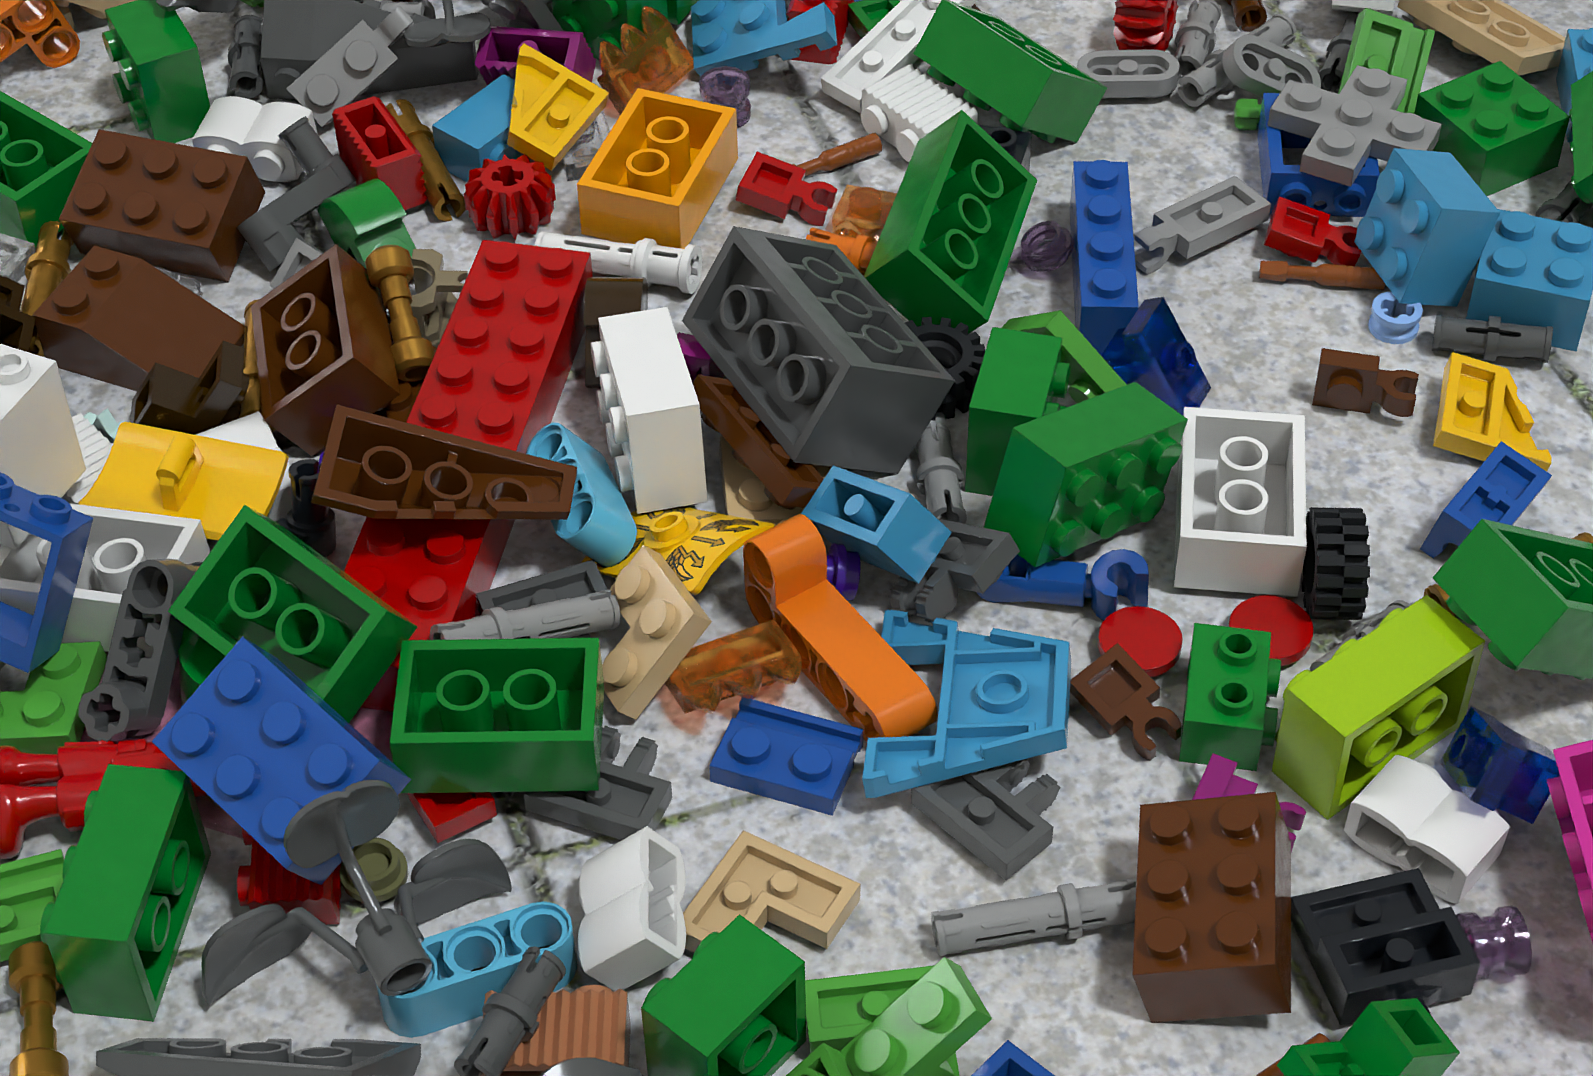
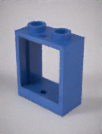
[1257,93,1380,217]
[0,472,93,673]

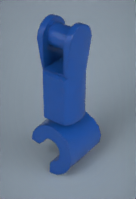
[977,549,1149,621]

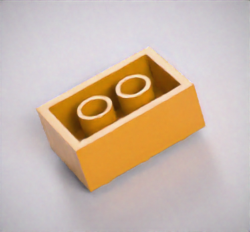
[577,88,738,249]

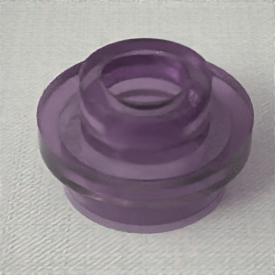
[1021,221,1074,272]

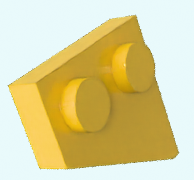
[507,43,609,171]
[1433,352,1552,472]

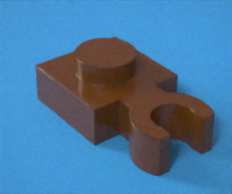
[1070,643,1182,761]

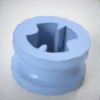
[1368,291,1423,344]

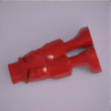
[0,739,208,859]

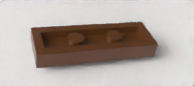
[693,375,824,510]

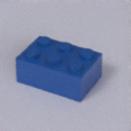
[152,636,411,885]

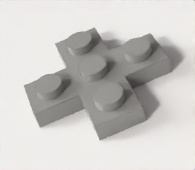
[1268,65,1442,187]

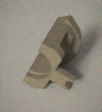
[411,249,468,348]

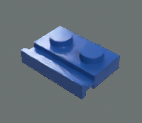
[709,697,863,816]

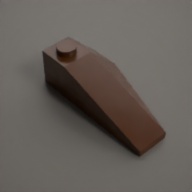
[311,405,577,520]

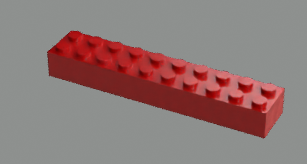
[344,240,593,715]

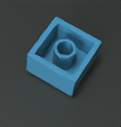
[1354,148,1500,307]
[1466,209,1593,352]

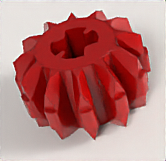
[1113,0,1179,51]
[464,153,556,240]

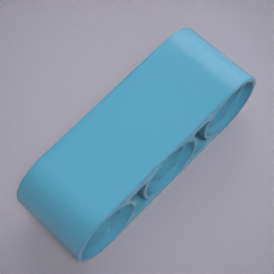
[526,422,637,567]
[375,901,577,1038]

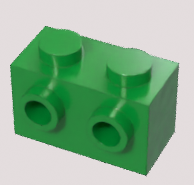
[1179,623,1281,771]

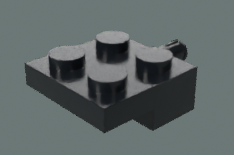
[1291,868,1480,1025]

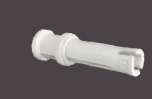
[535,231,702,294]

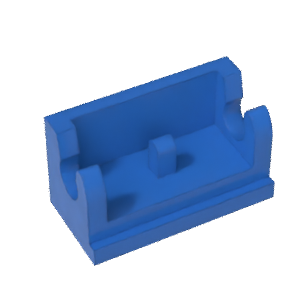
[1420,441,1552,559]

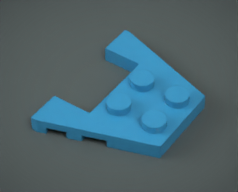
[691,0,837,82]
[862,610,1071,798]

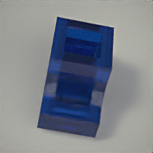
[1101,297,1211,415]
[1440,706,1560,824]

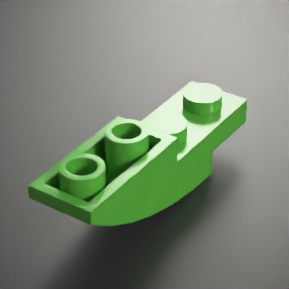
[786,957,992,1076]

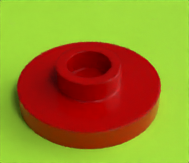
[1229,595,1313,666]
[1098,606,1183,677]

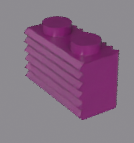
[475,26,596,85]

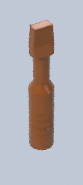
[792,133,882,176]
[1259,261,1385,290]

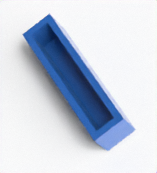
[1070,160,1139,358]

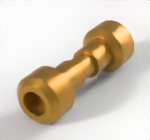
[365,245,435,382]
[8,941,69,1076]

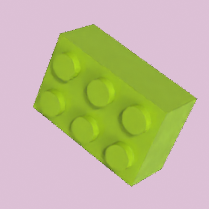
[1271,595,1485,820]

